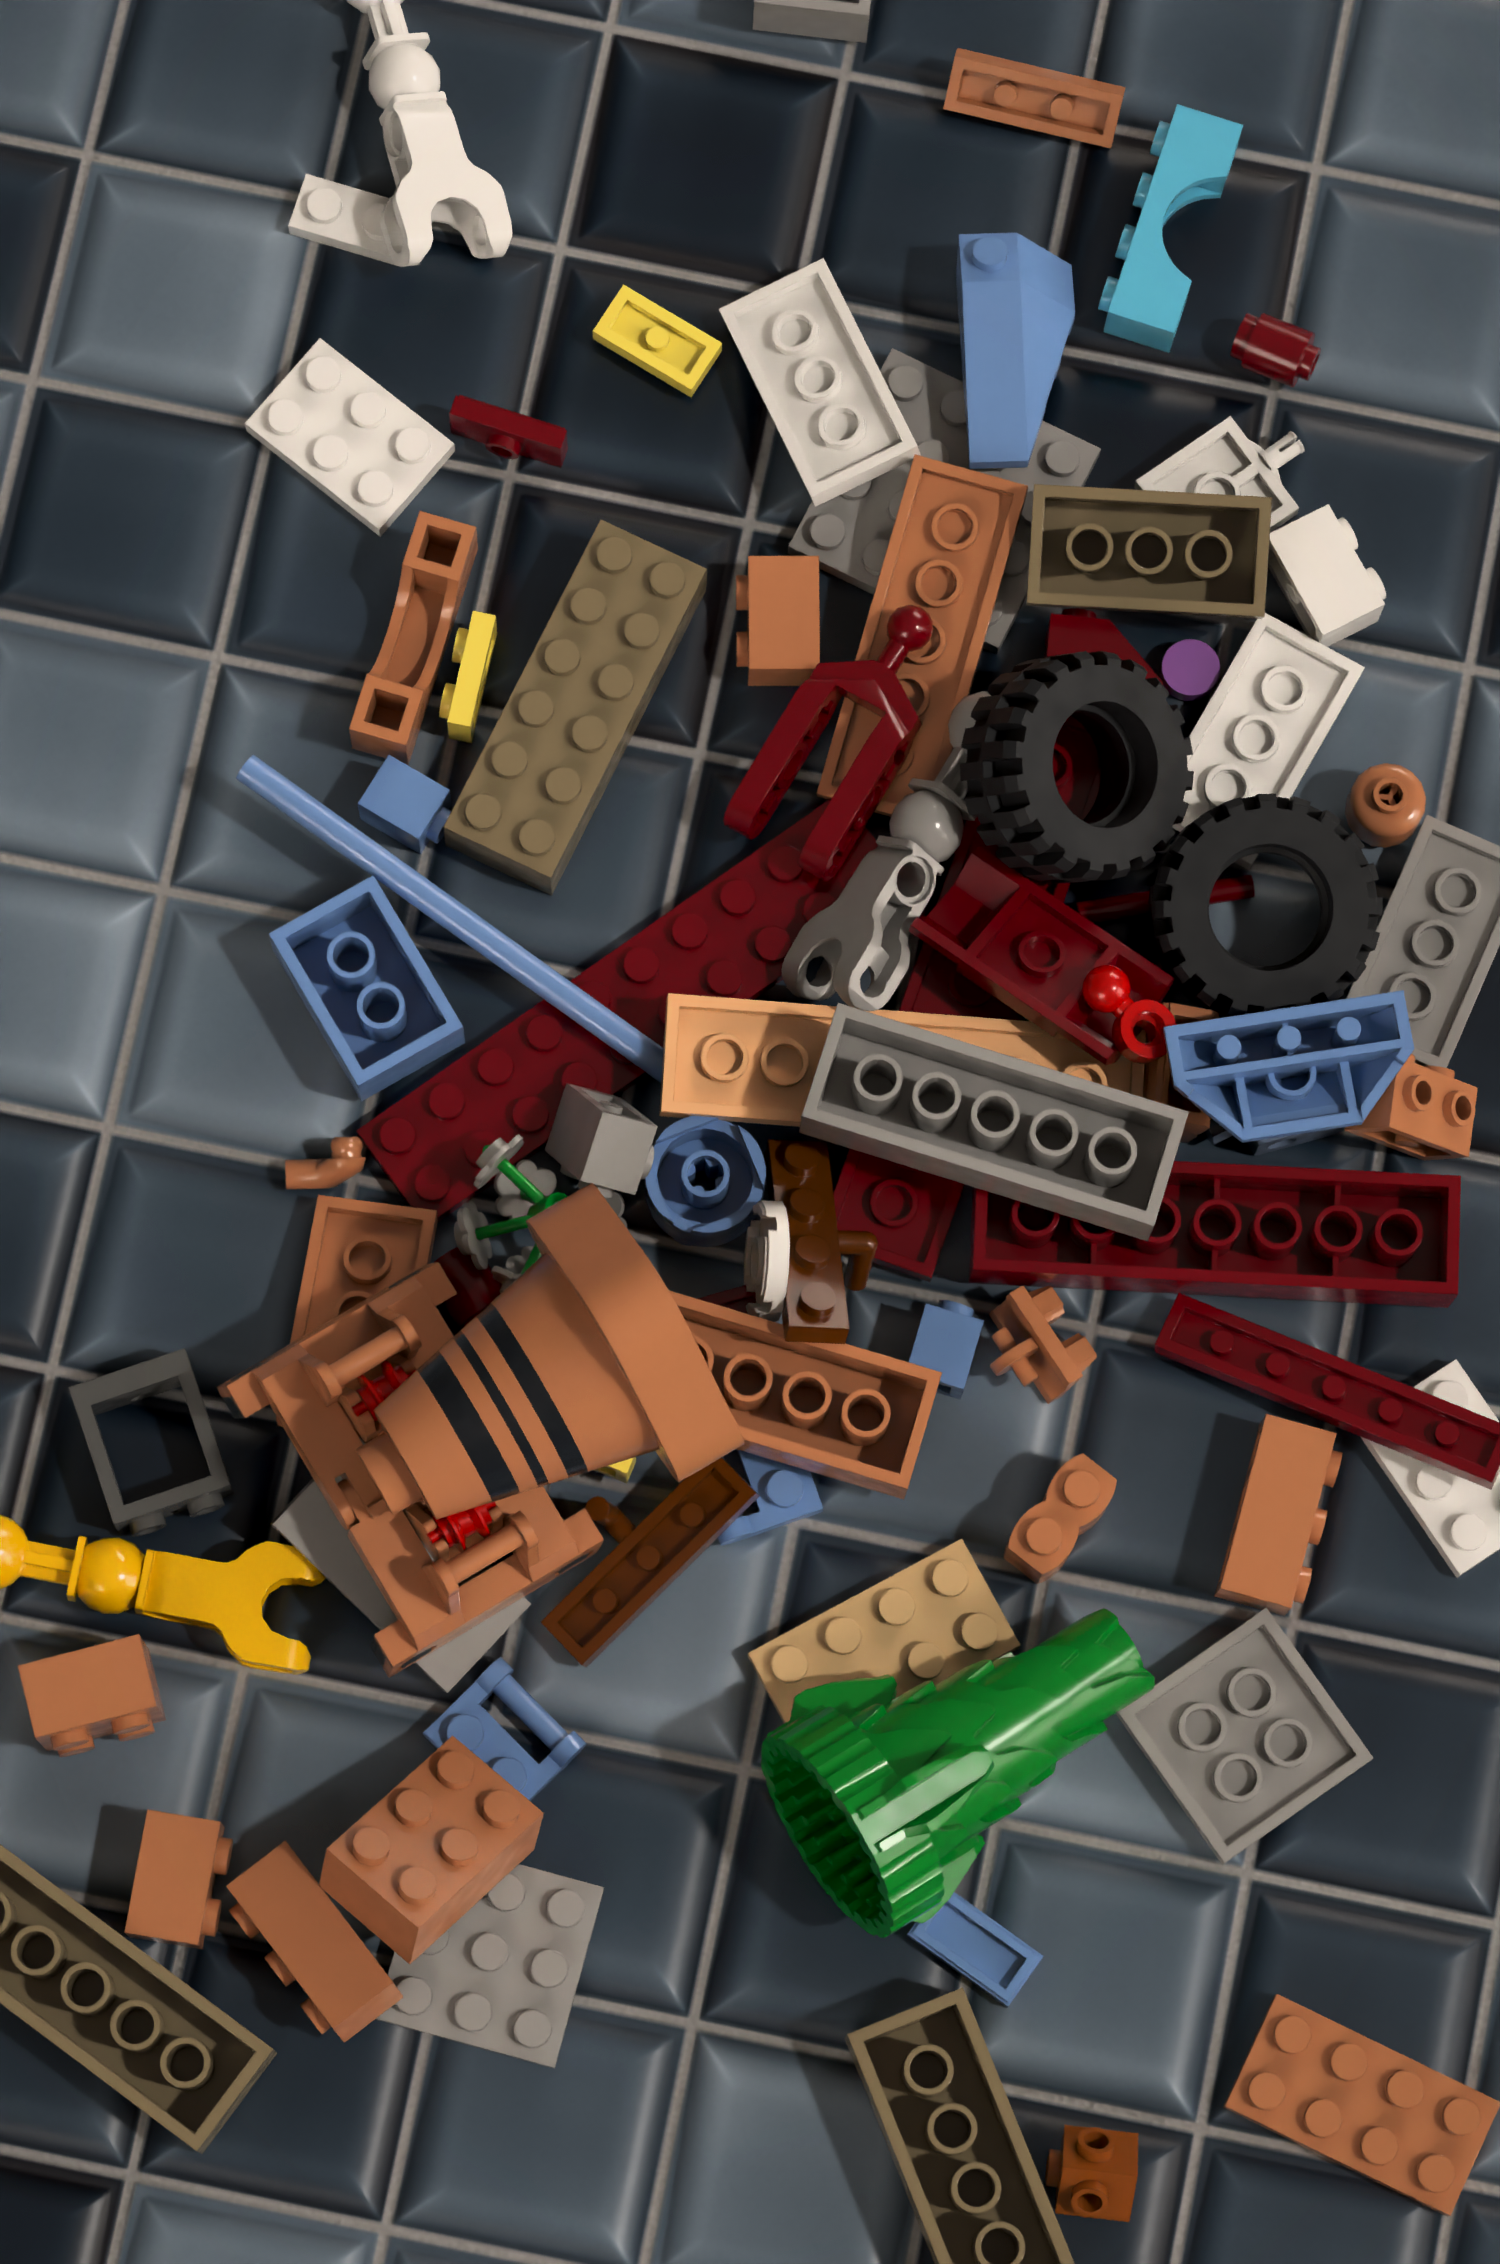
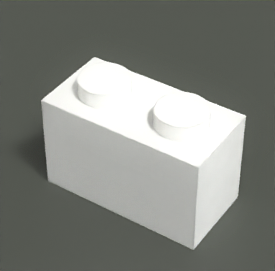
[1268,504,1386,647]

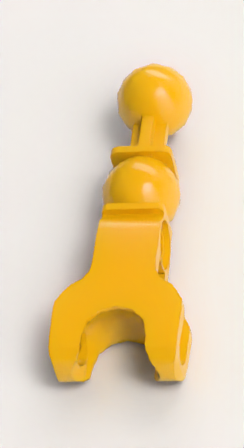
[0,1514,326,1675]

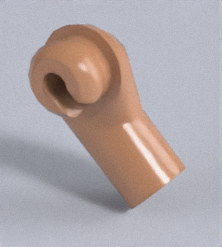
[285,1137,366,1190]

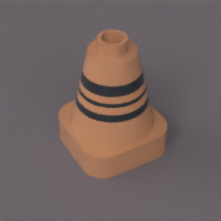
[356,1183,745,1520]

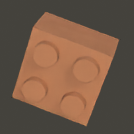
[18,1634,166,1757]

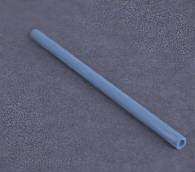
[236,754,663,1083]

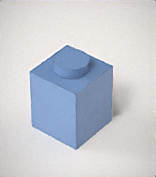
[358,755,452,854]
[909,1300,984,1399]

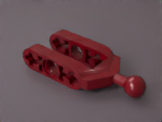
[723,605,933,881]

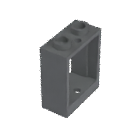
[68,1348,234,1537]

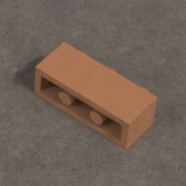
[1215,1414,1342,1616]
[226,1840,403,2043]

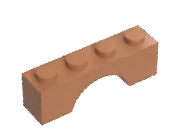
[349,511,478,765]

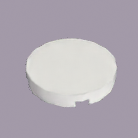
[744,1200,790,1322]

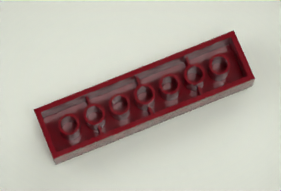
[969,1161,1461,1308]

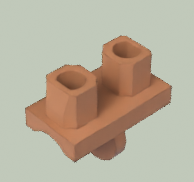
[989,1285,1097,1404]

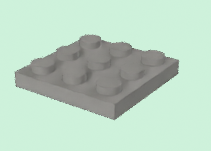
[1116,1608,1373,1865]
[376,1864,604,2069]

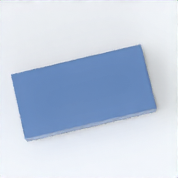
[907,1892,1043,2008]

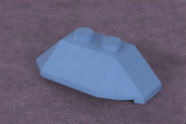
[1163,990,1414,1143]

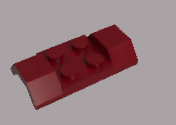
[909,845,1174,1065]

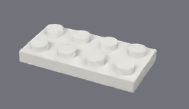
[719,258,921,507]
[1172,613,1365,871]

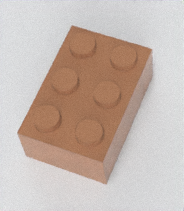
[319,1736,544,1964]

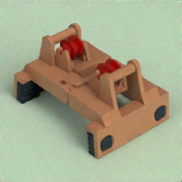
[216,1262,604,1678]

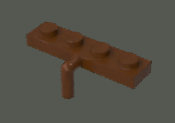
[764,1139,878,1344]
[541,1457,760,1667]

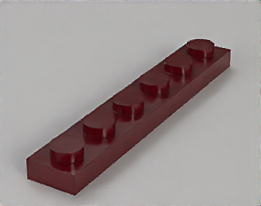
[1155,1293,1500,1490]

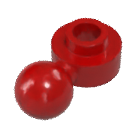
[1082,965,1177,1064]

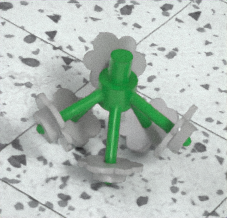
[454,1134,627,1293]

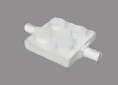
[1134,416,1305,533]

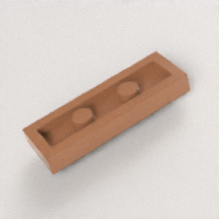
[943,48,1126,149]

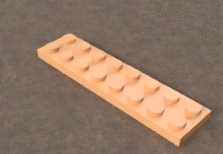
[659,993,1146,1127]

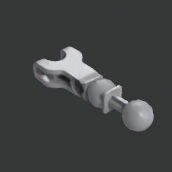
[782,691,991,1011]

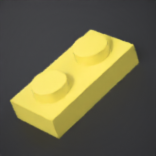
[593,284,722,398]
[439,611,497,743]

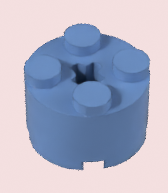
[645,1116,766,1247]

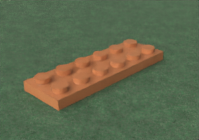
[817,454,1028,817]

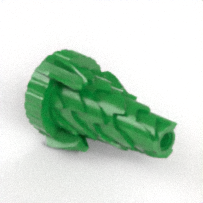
[761,1608,1155,1938]

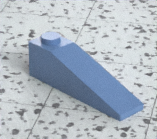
[956,233,1075,469]

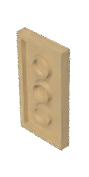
[748,1539,1020,1723]

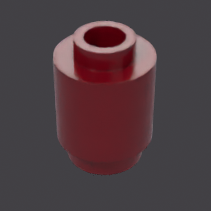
[1230,313,1321,388]
[434,1247,502,1330]

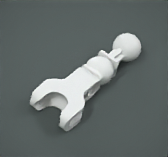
[346,0,512,267]

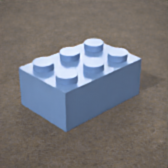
[269,875,465,1102]

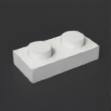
[288,174,397,266]

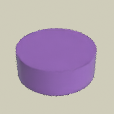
[1160,639,1220,701]

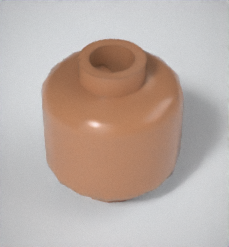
[1345,763,1426,848]

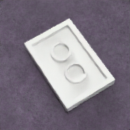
[245,338,455,537]
[1361,1359,1500,1578]

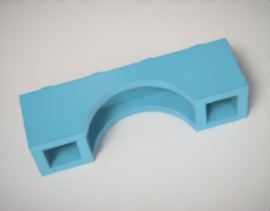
[1098,104,1243,353]

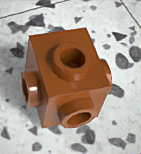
[1045,2124,1138,2222]

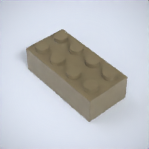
[1026,484,1272,619]

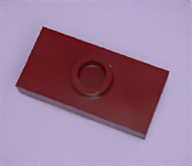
[449,394,568,468]

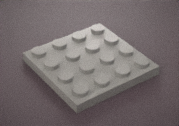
[788,348,1101,655]

